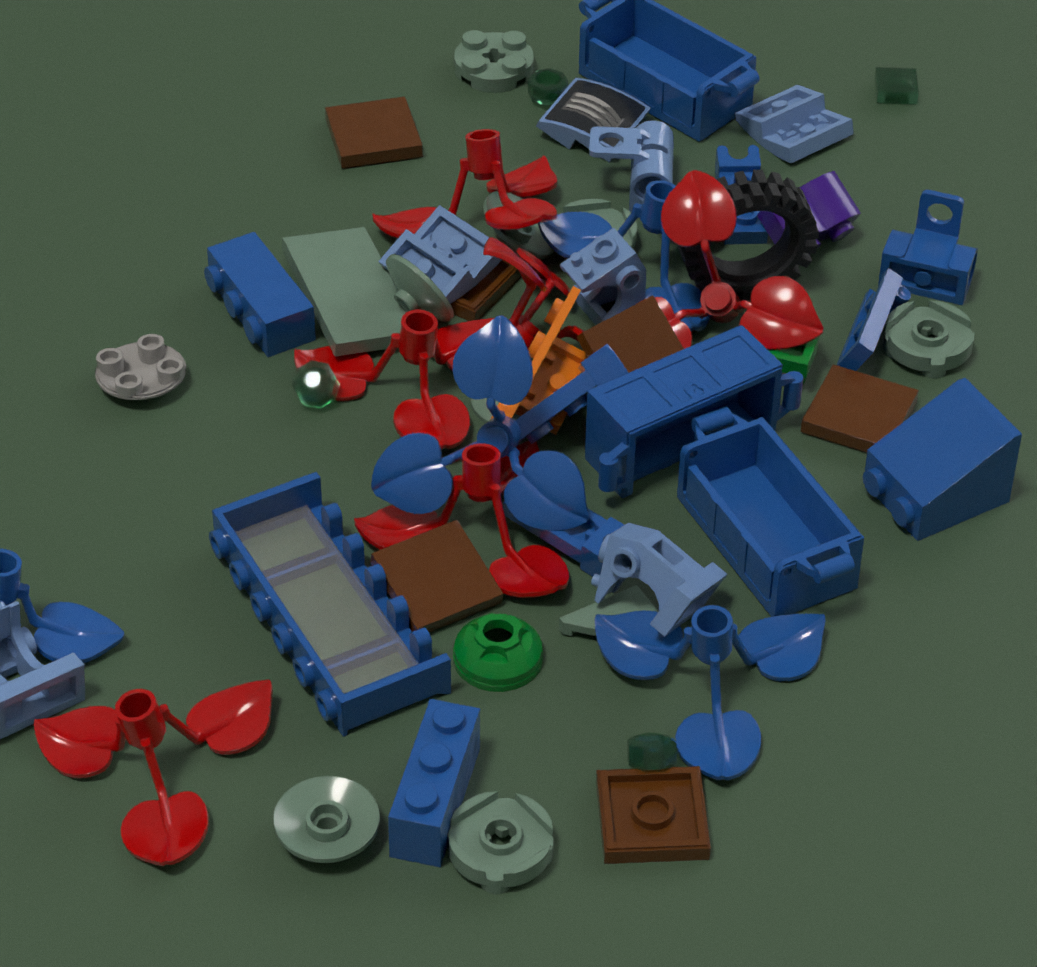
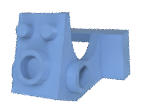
[560,228,647,325]
[591,523,727,637]
[0,601,85,739]

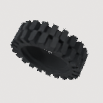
[678,170,819,301]

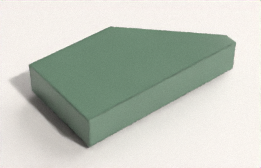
[559,585,659,636]

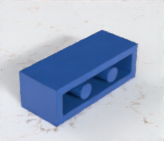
[204,232,316,357]
[388,699,480,867]

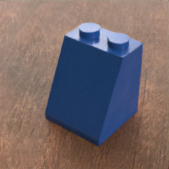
[863,378,1022,541]

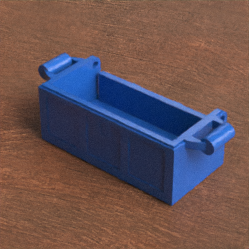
[579,0,760,142]
[585,325,803,498]
[677,407,864,617]

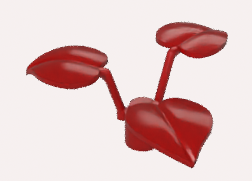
[372,129,558,238]
[638,170,824,350]
[483,237,584,349]
[294,309,494,449]
[354,441,569,597]
[34,679,273,866]

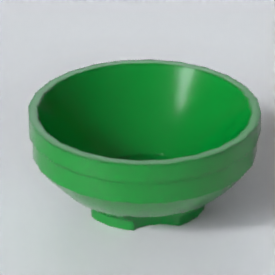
[453,613,543,692]

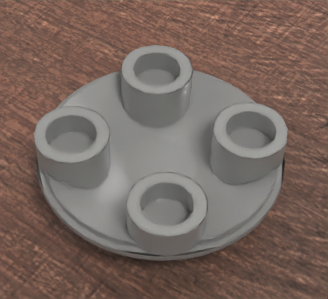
[95,334,186,400]

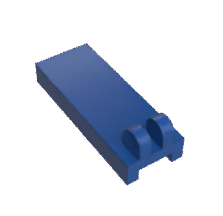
[837,268,911,371]

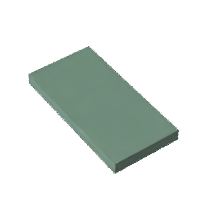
[282,227,406,356]

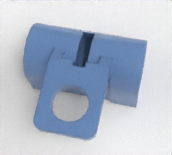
[589,120,674,212]

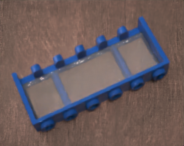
[209,472,451,737]

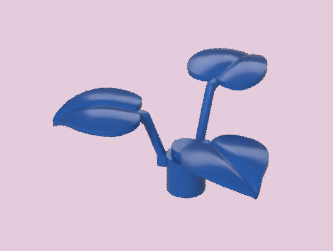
[538,180,710,331]
[371,315,590,531]
[0,549,124,663]
[595,605,825,780]

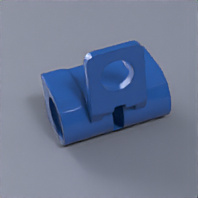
[878,190,978,306]

